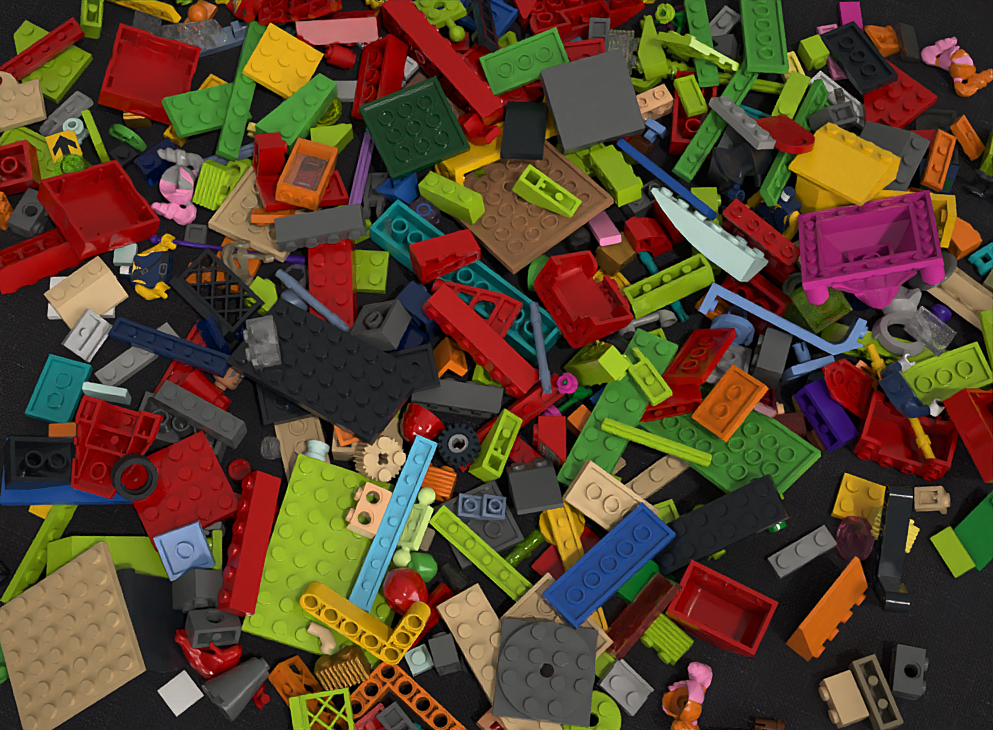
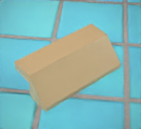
[927,267,993,331]

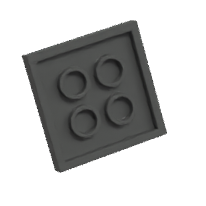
[433,480,524,570]

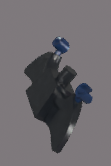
[712,141,795,202]

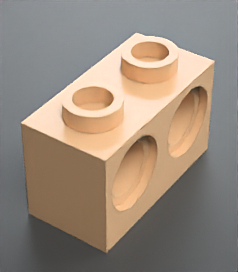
[636,84,674,123]
[345,482,393,539]

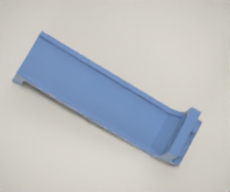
[698,282,868,355]

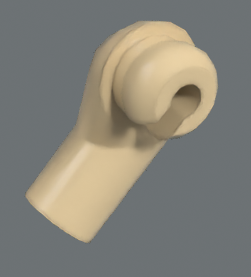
[307,621,336,654]

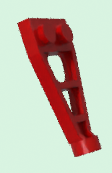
[431,278,523,339]

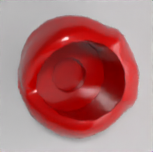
[383,567,428,616]

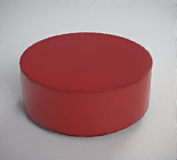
[228,459,252,483]

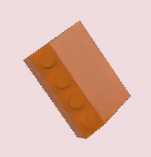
[786,556,868,661]

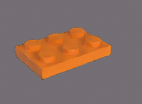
[691,364,769,442]

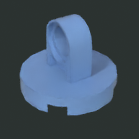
[710,305,755,347]

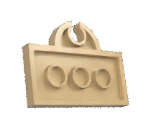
[0,71,47,132]

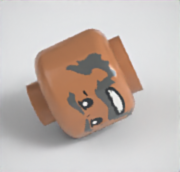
[212,368,245,391]

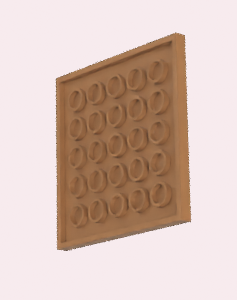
[451,140,614,275]

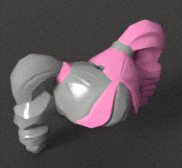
[151,147,204,225]

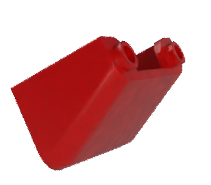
[534,250,635,348]

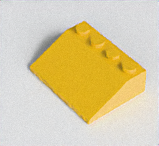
[788,122,901,206]

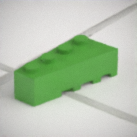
[255,73,338,156]

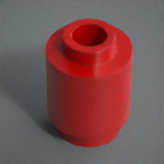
[324,43,356,69]

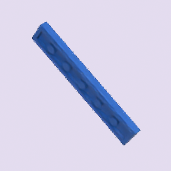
[616,138,717,221]

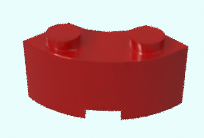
[624,216,672,258]

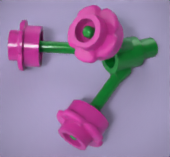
[534,368,593,416]

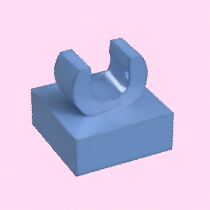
[644,117,668,143]

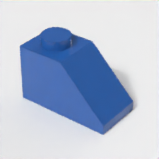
[376,172,419,205]

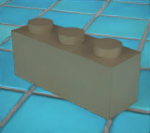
[848,654,904,730]

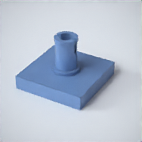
[781,341,835,382]
[153,520,216,581]

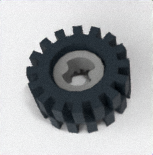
[437,423,481,468]

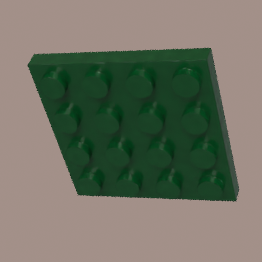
[359,76,470,181]

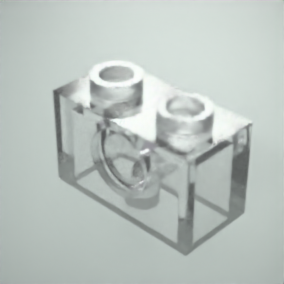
[243,315,282,369]

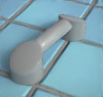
[618,310,677,339]

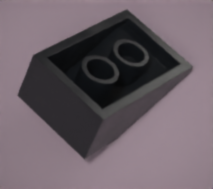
[3,436,76,490]

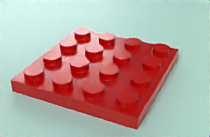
[124,430,238,552]

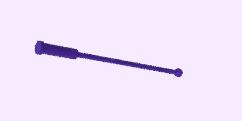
[150,235,306,266]

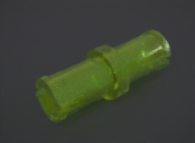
[504,530,545,568]

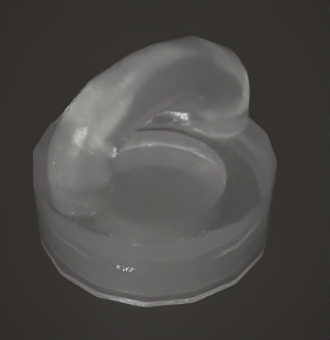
[261,436,282,459]

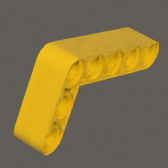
[300,582,431,665]

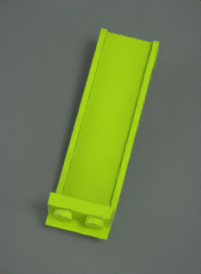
[46,530,222,581]

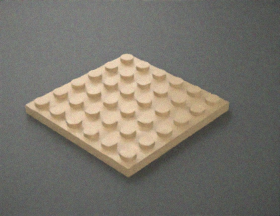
[0,541,146,730]

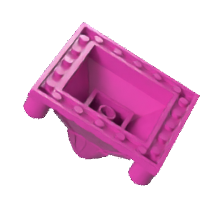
[798,190,945,309]

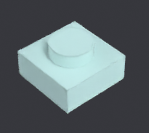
[404,644,435,677]

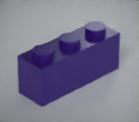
[793,378,860,452]

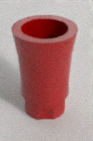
[180,369,231,411]

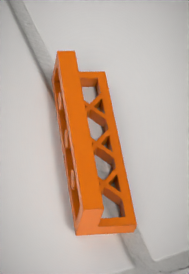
[268,655,349,730]

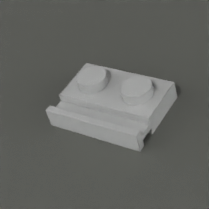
[61,308,113,363]
[596,657,654,716]

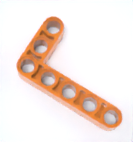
[344,661,467,730]

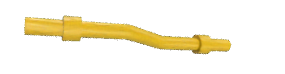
[866,344,935,459]

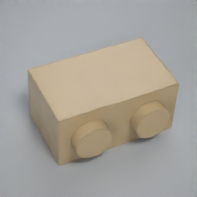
[819,670,870,729]

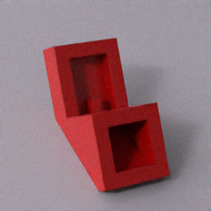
[457,113,501,145]

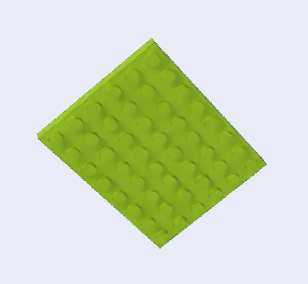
[241,453,419,672]

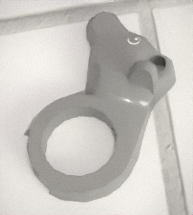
[872,285,930,357]

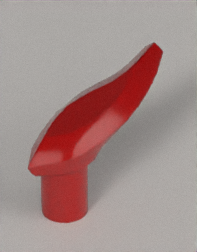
[253,683,270,710]

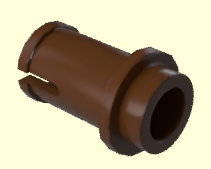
[754,717,785,730]

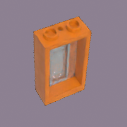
[275,137,339,211]

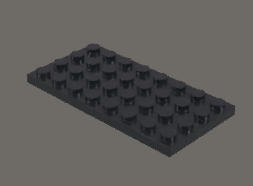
[226,298,425,446]

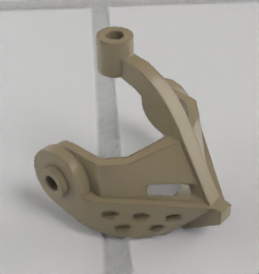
[221,239,274,286]

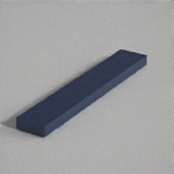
[108,317,230,378]

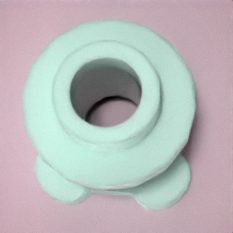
[63,118,89,145]

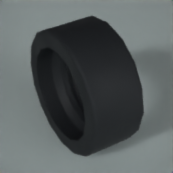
[110,453,159,501]

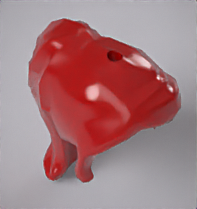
[174,628,243,680]

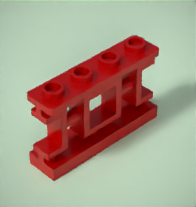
[722,199,800,287]

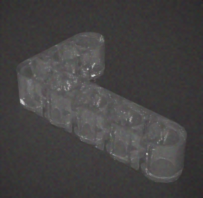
[132,10,228,49]

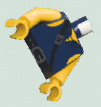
[744,186,802,241]
[120,234,176,300]

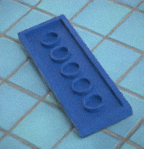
[542,502,676,630]

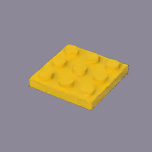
[242,23,324,99]

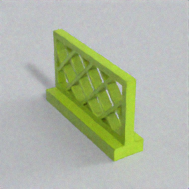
[289,687,355,730]

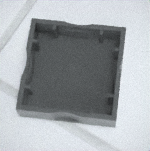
[539,48,645,155]

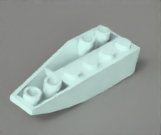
[651,187,769,282]

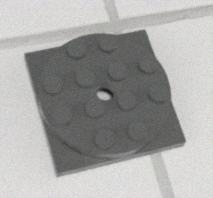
[492,618,598,728]

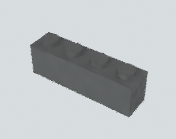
[274,203,367,252]
[411,378,504,420]
[154,380,247,450]

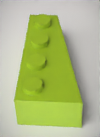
[563,340,630,386]

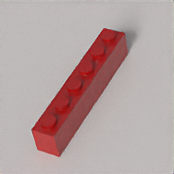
[421,283,539,399]
[218,470,281,617]

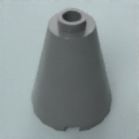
[202,657,270,722]

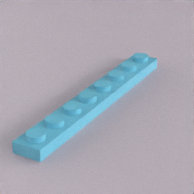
[348,434,438,613]

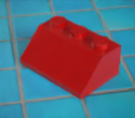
[717,273,794,336]

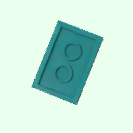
[25,354,93,424]

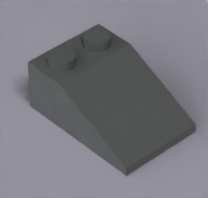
[506,458,564,515]

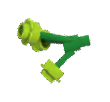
[640,3,687,34]

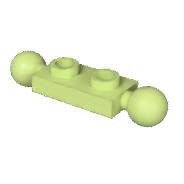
[393,487,436,568]

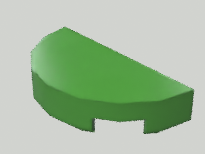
[108,124,147,152]

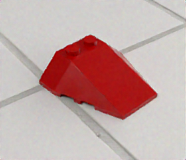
[71,395,163,499]

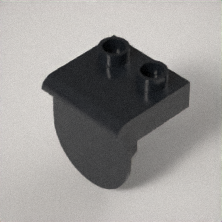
[116,568,189,673]

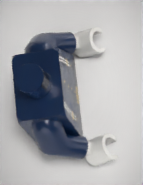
[879,353,945,419]

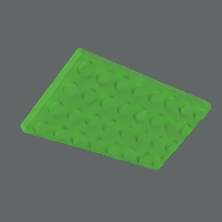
[637,381,821,495]

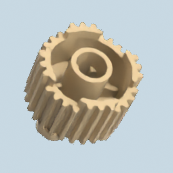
[353,435,406,482]

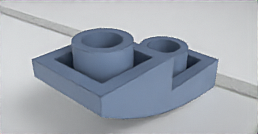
[456,493,506,521]

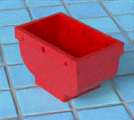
[665,560,779,658]

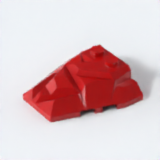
[258,0,342,26]

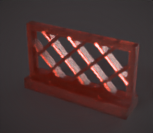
[605,572,683,661]

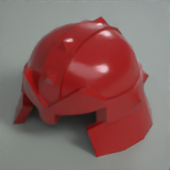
[400,403,445,446]

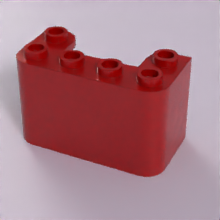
[853,390,959,482]

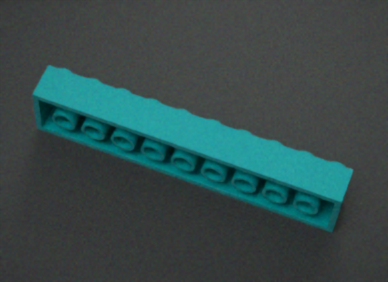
[369,199,563,366]

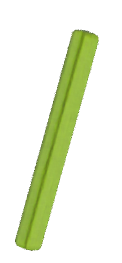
[601,418,712,467]

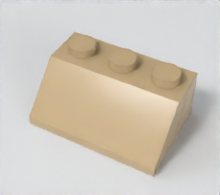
[44,256,129,330]

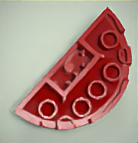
[529,0,645,42]

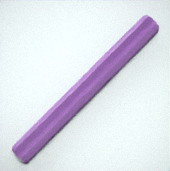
[348,131,375,205]

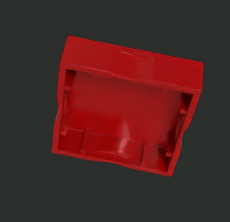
[98,23,201,126]
[37,159,161,260]
[942,388,993,483]

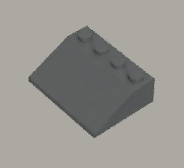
[859,121,931,191]

